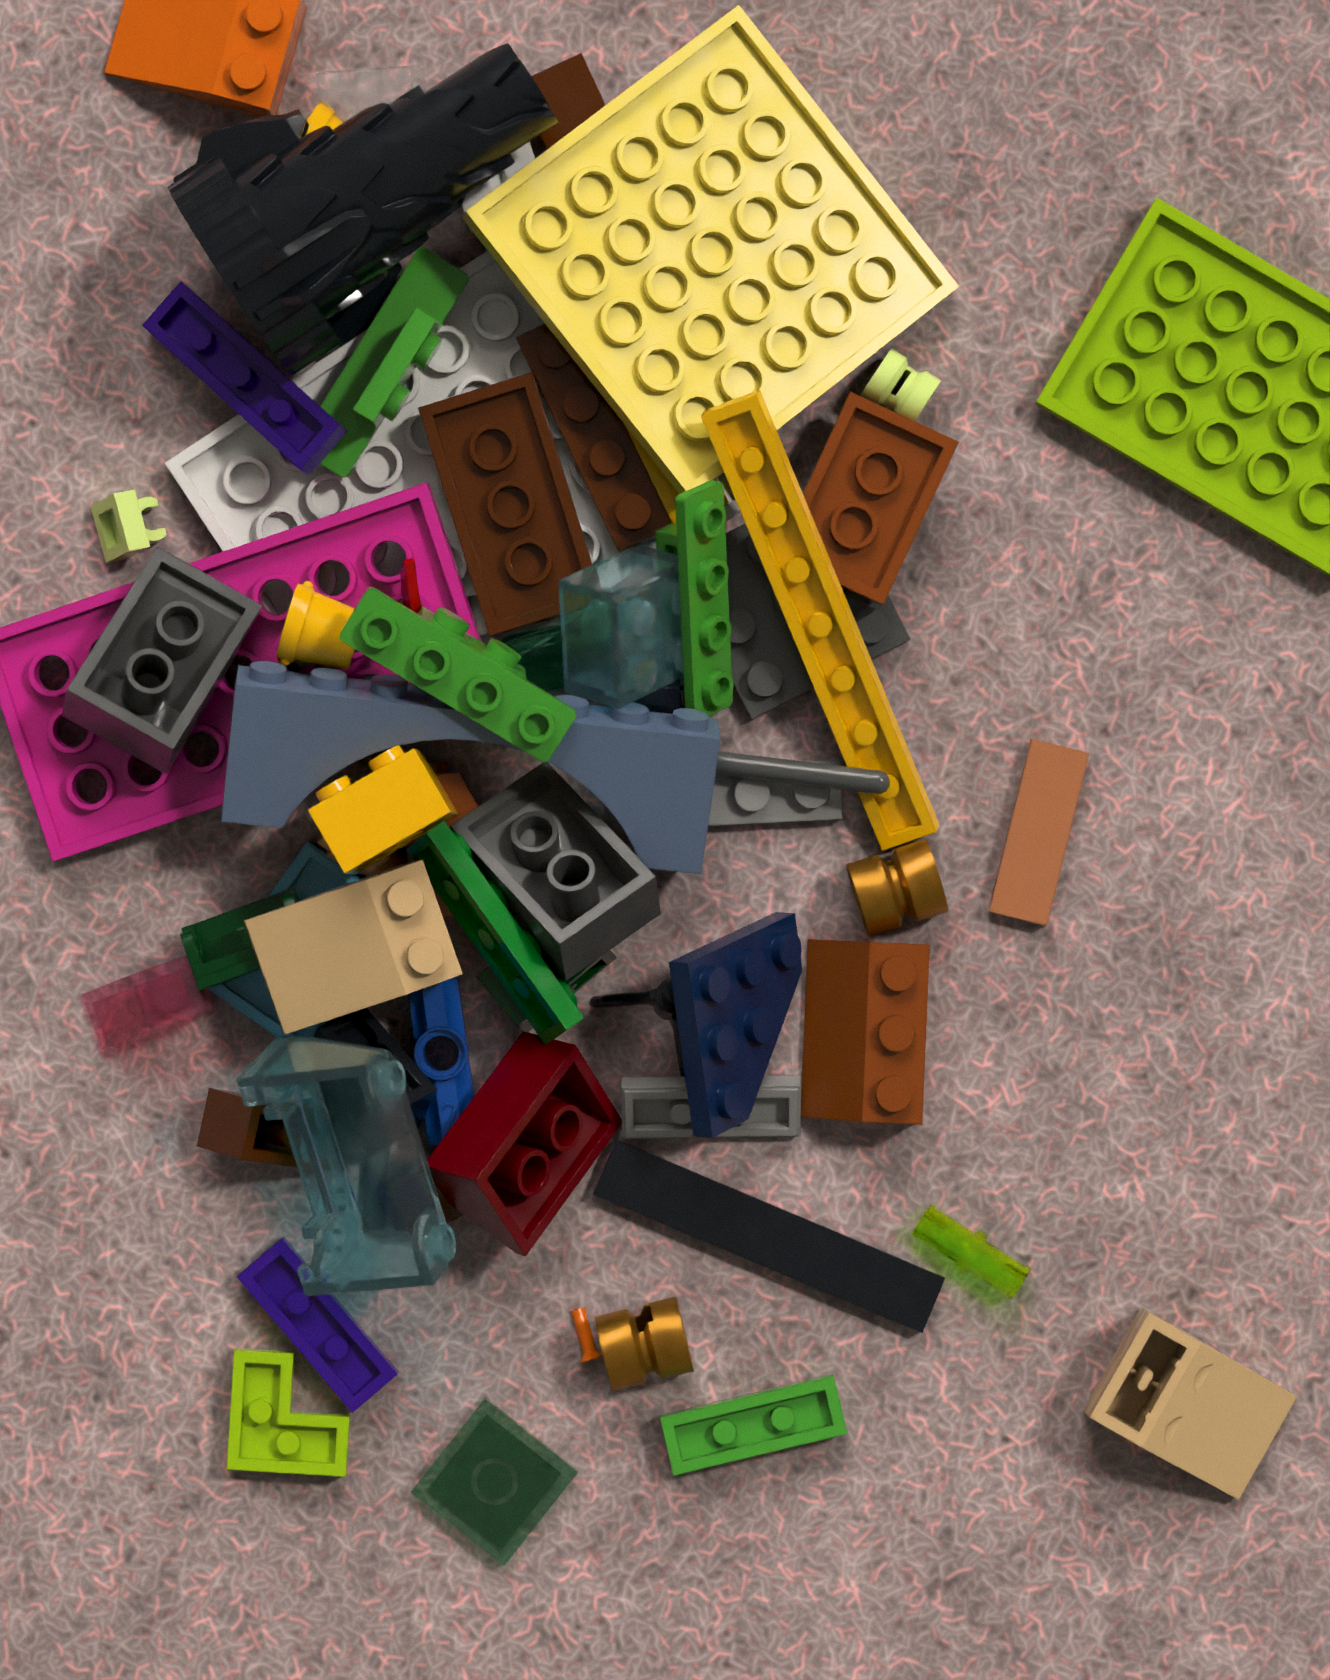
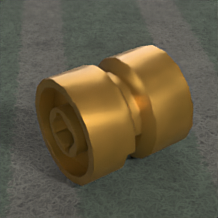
[846,839,949,937]
[595,1296,694,1391]

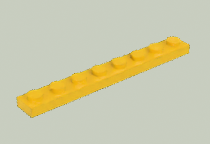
[701,390,940,851]

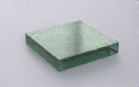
[411,1397,578,1566]

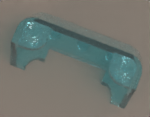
[236,1035,456,1296]

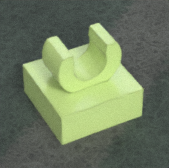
[91,489,167,563]

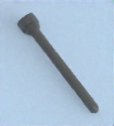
[716,751,890,794]

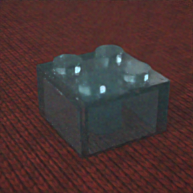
[558,544,684,709]

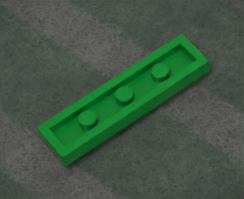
[407,821,584,1045]

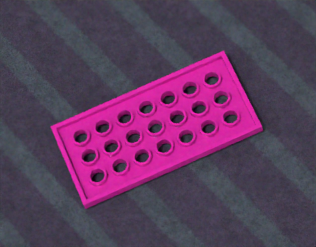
[0,483,482,862]

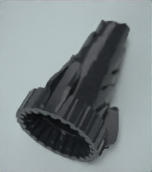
[168,43,559,376]

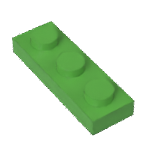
[660,1374,848,1476]

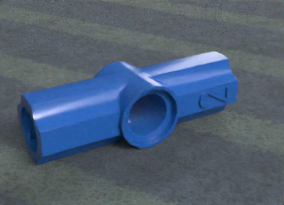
[408,976,474,1145]

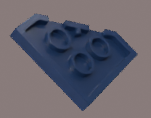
[669,912,802,1138]

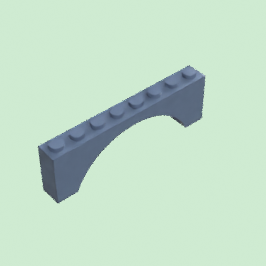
[221,661,721,874]

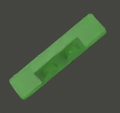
[320,247,469,478]
[655,480,734,716]
[340,587,576,762]

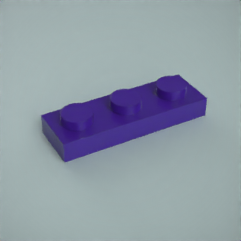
[237,1237,399,1413]

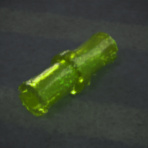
[911,1203,1032,1300]

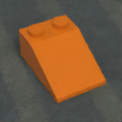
[104,0,307,117]

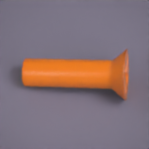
[571,1307,603,1364]

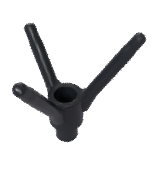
[591,978,685,1077]

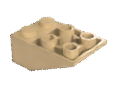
[1083,1307,1298,1500]

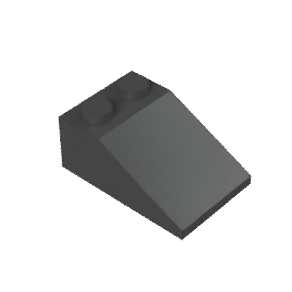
[62,546,262,774]
[451,762,661,981]

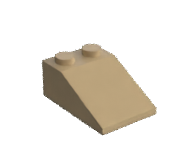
[244,860,463,1035]

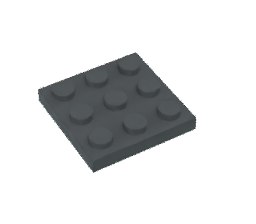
[726,524,910,720]

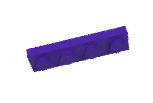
[142,281,348,476]

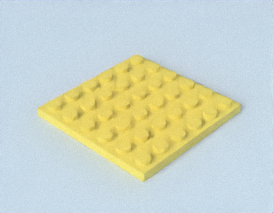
[462,5,959,494]

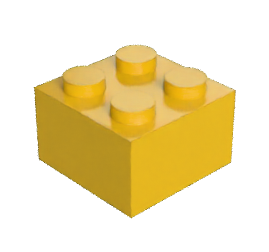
[308,745,459,874]

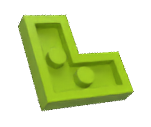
[226,1348,351,1477]

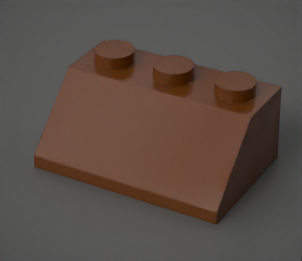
[801,939,930,1125]

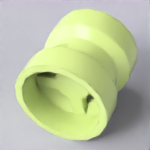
[860,348,941,421]

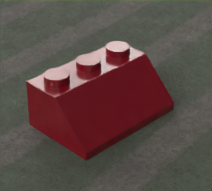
[423,1031,622,1257]

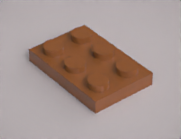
[803,391,959,606]

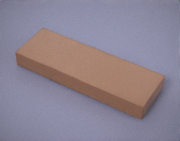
[988,739,1089,926]

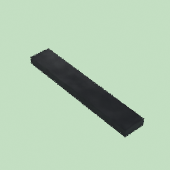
[593,1139,945,1333]

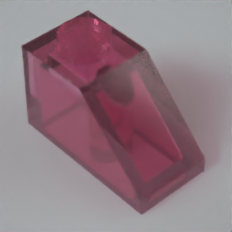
[82,955,213,1050]

